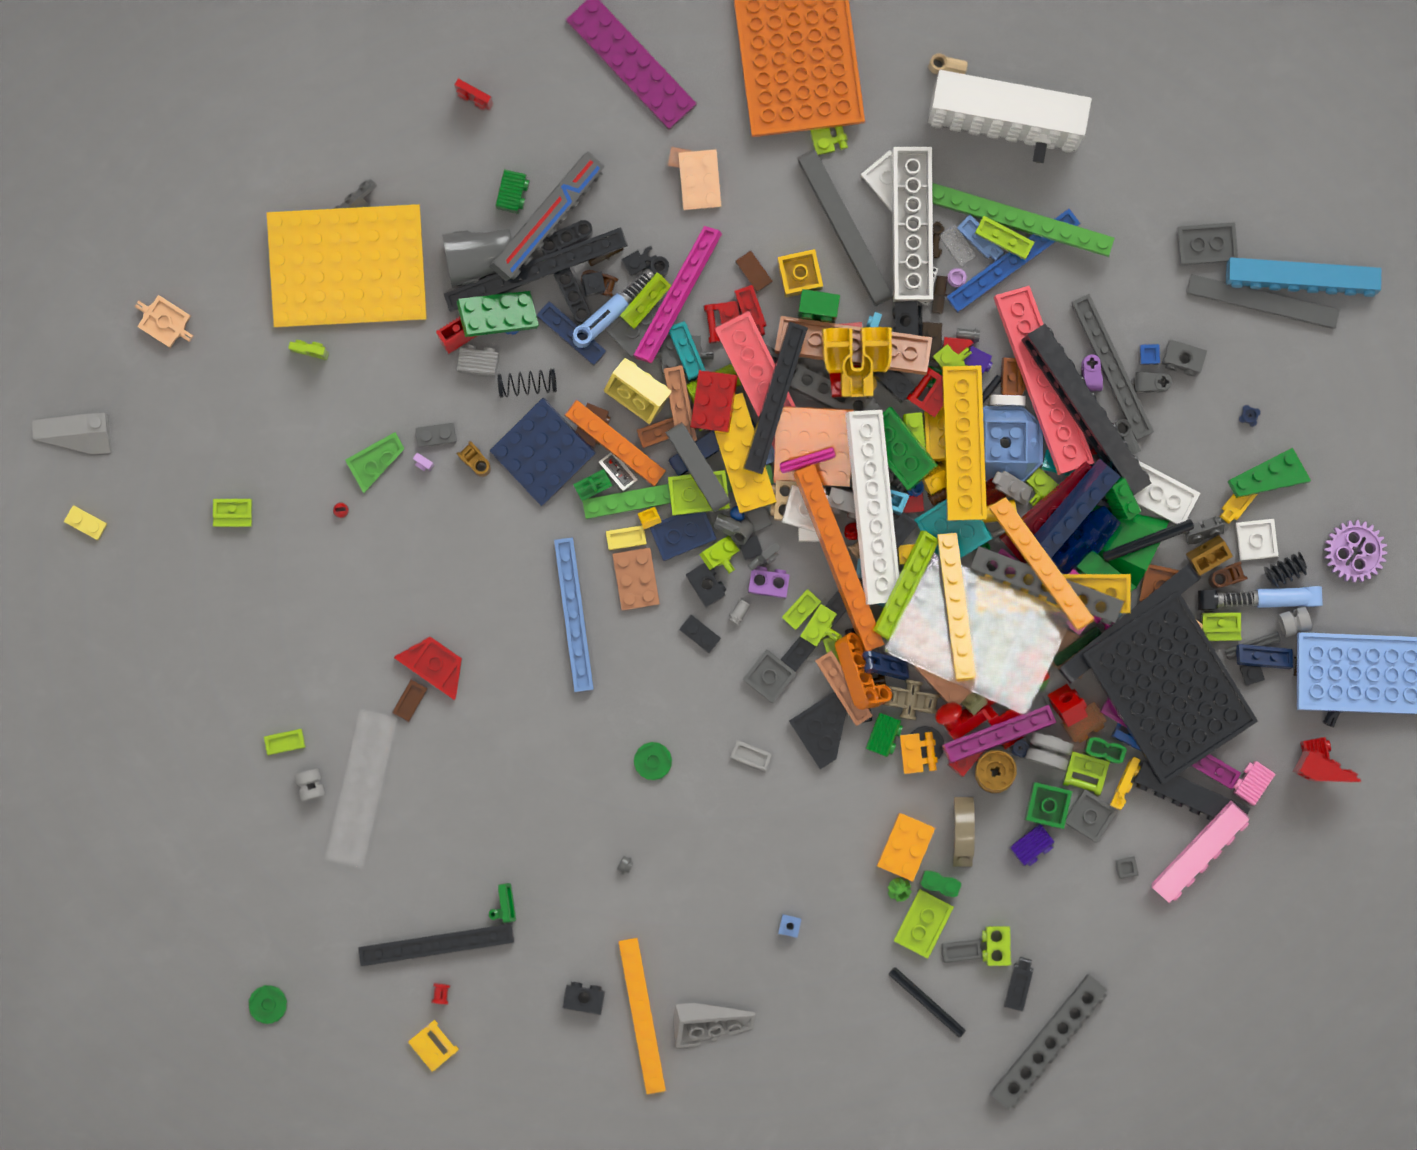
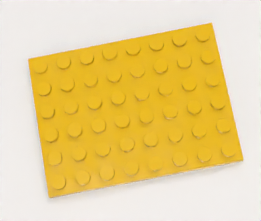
[267,204,427,327]

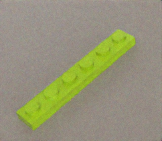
[873,530,938,640]

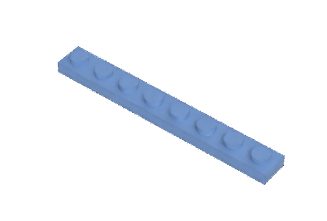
[554,537,594,692]

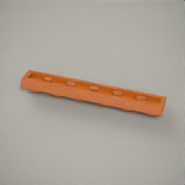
[564,400,666,486]

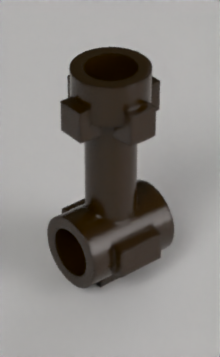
[933,221,945,258]

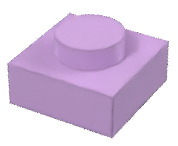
[413,453,434,471]

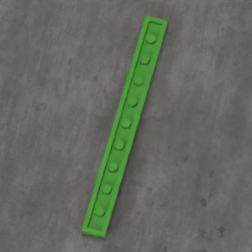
[932,183,1115,257]
[583,465,774,519]

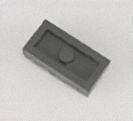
[416,423,456,448]

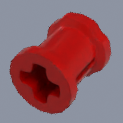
[431,983,451,1005]

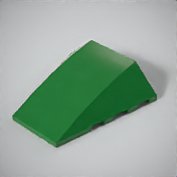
[1075,505,1169,589]

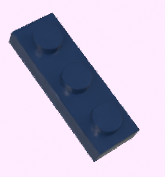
[1236,644,1293,670]

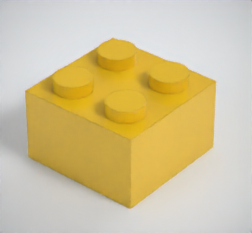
[777,249,823,298]

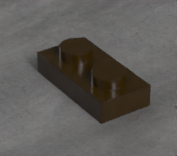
[923,322,942,362]

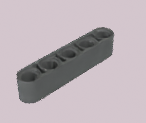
[666,422,731,512]

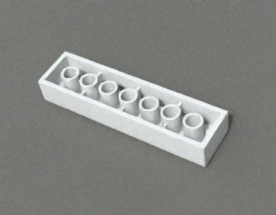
[892,147,933,302]

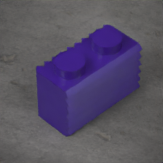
[1009,824,1055,867]

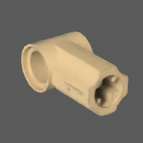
[928,53,968,74]

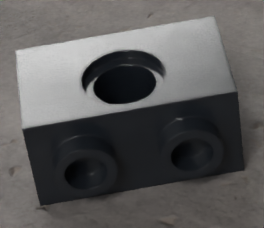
[892,301,923,336]
[874,370,915,403]
[686,563,727,608]
[563,982,605,1015]

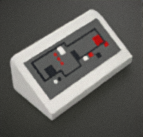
[598,453,638,492]

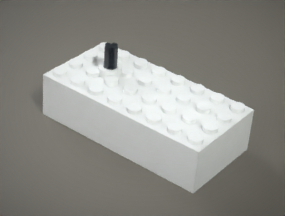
[927,70,1092,164]

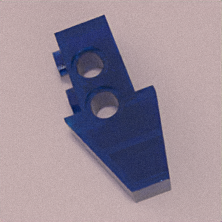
[1051,506,1121,574]

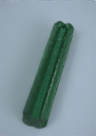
[1052,626,1102,666]

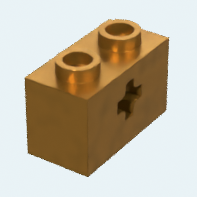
[1186,535,1233,576]

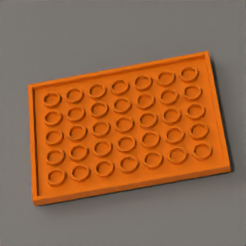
[734,0,865,137]

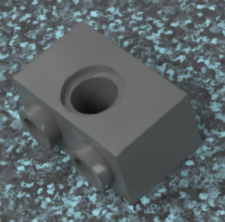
[1162,340,1207,376]

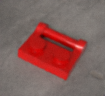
[703,301,739,344]
[906,367,943,418]

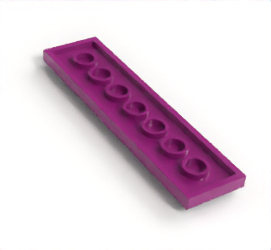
[566,0,697,130]

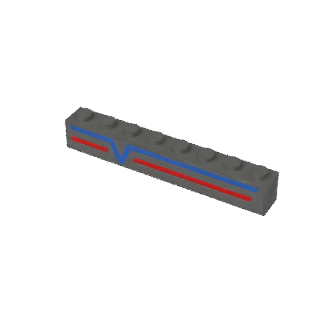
[489,151,605,281]

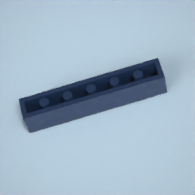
[1034,458,1121,559]

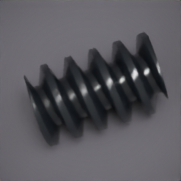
[1264,552,1307,588]

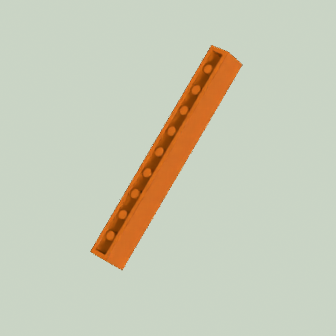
[793,465,884,652]

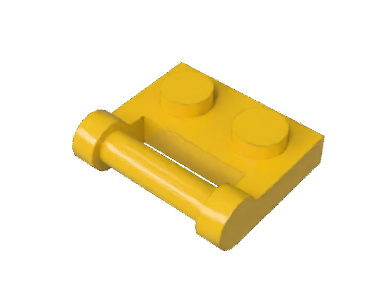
[408,1020,459,1072]

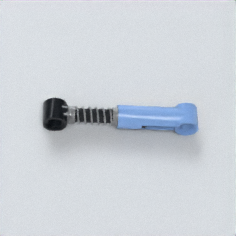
[572,256,669,348]
[1198,586,1323,610]

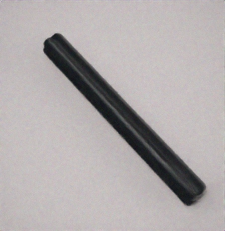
[1102,519,1194,562]
[889,967,966,1037]

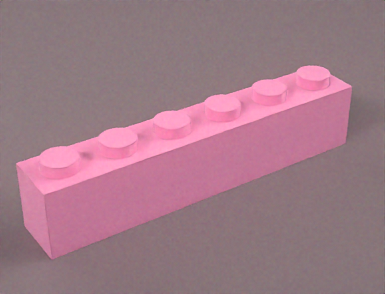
[1151,801,1249,903]

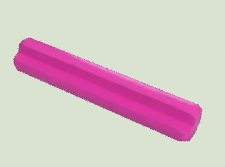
[780,447,836,473]

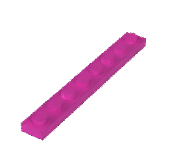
[634,226,722,364]

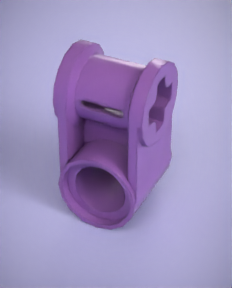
[1081,354,1103,391]

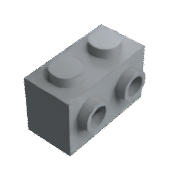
[828,487,856,519]

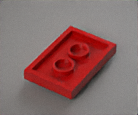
[691,370,738,433]

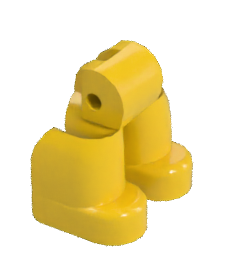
[822,327,892,397]

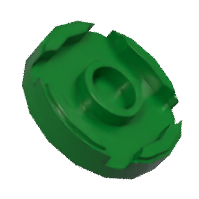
[634,742,672,780]
[248,985,287,1024]

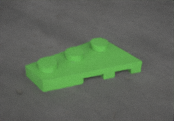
[345,432,405,493]

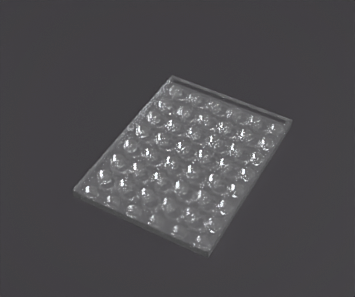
[885,553,1071,715]

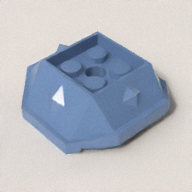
[983,406,1043,483]

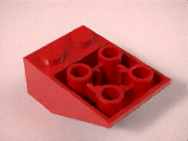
[1293,750,1361,782]

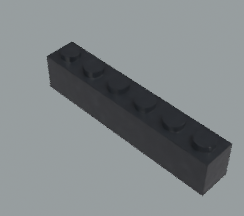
[1133,760,1250,821]

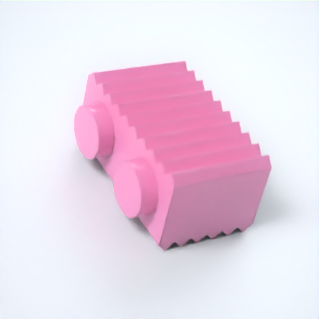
[1233,761,1276,806]

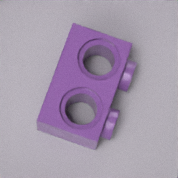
[748,566,790,599]

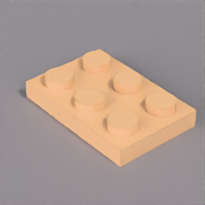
[678,149,721,210]

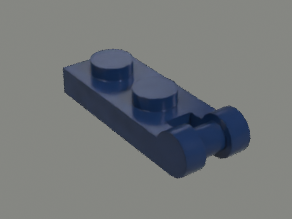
[863,651,909,680]

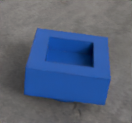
[1139,344,1160,365]

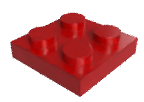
[454,78,493,111]

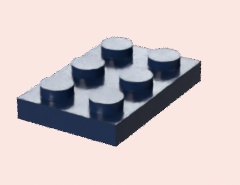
[649,512,717,562]

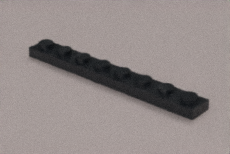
[743,322,808,474]
[358,923,515,966]

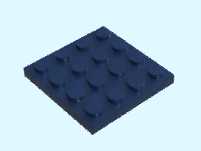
[489,398,596,506]

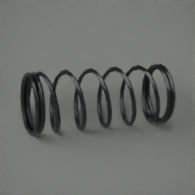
[497,368,557,398]

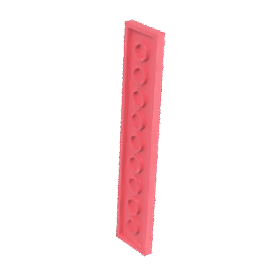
[993,286,1095,475]

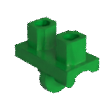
[573,469,613,502]

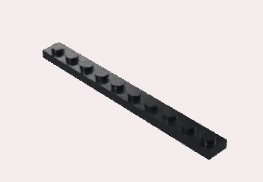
[444,227,628,312]
[781,512,918,672]

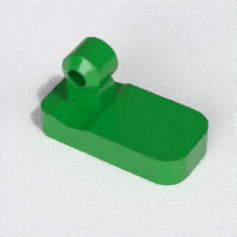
[488,883,516,923]

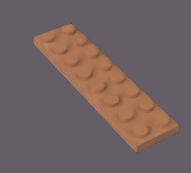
[775,316,932,375]

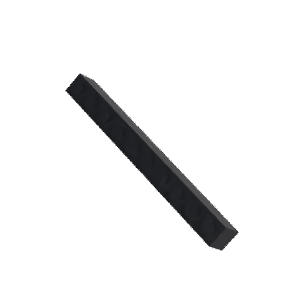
[1021,324,1151,495]

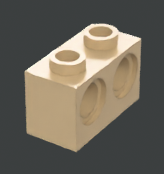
[770,480,798,521]

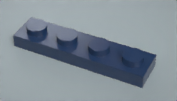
[536,301,606,366]

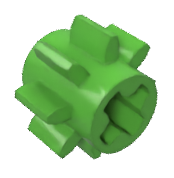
[887,877,912,902]

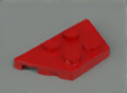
[394,637,462,700]

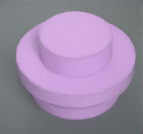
[947,268,967,288]

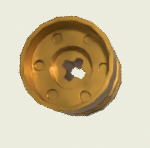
[975,750,1017,793]

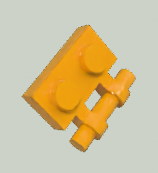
[900,732,938,774]

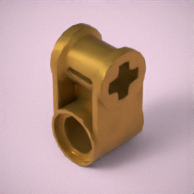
[456,441,491,477]

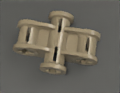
[882,680,940,721]

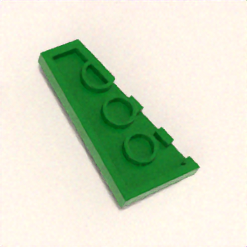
[1227,448,1311,498]

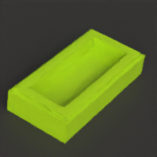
[264,729,306,756]

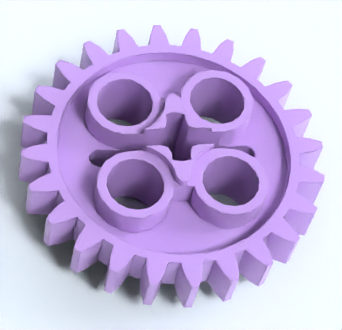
[1324,520,1387,583]

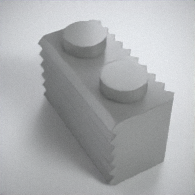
[457,345,499,377]

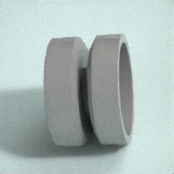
[1025,732,1073,771]

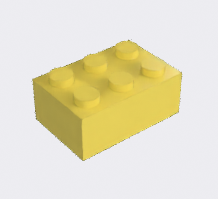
[604,358,672,425]

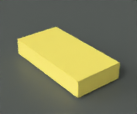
[606,526,647,551]

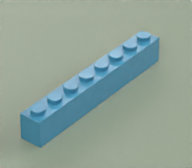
[1226,257,1382,297]

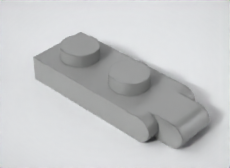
[992,471,1033,505]

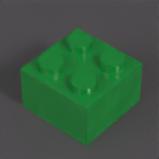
[798,289,840,323]
[1024,782,1073,829]

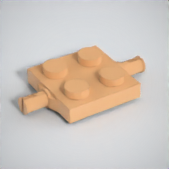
[135,295,194,348]

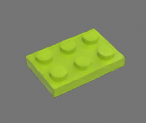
[668,470,730,516]
[893,889,954,958]

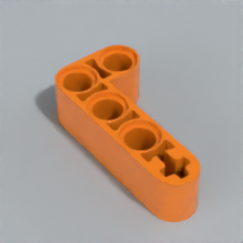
[835,633,892,710]

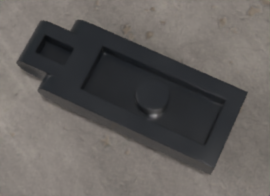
[1004,957,1034,1012]

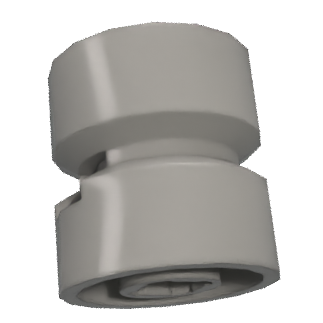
[1278,606,1312,638]
[295,769,326,801]

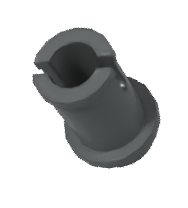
[956,328,980,343]

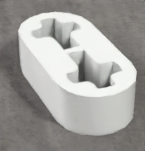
[989,395,1026,407]

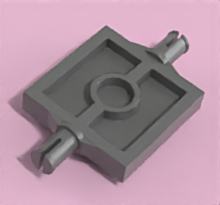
[655,335,714,374]

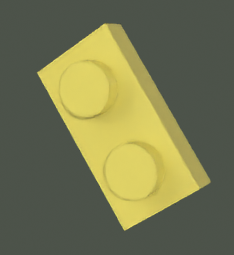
[64,505,107,541]

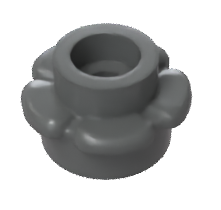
[617,856,634,874]

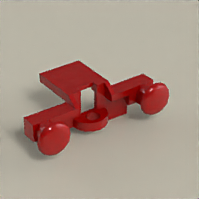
[935,649,1050,750]

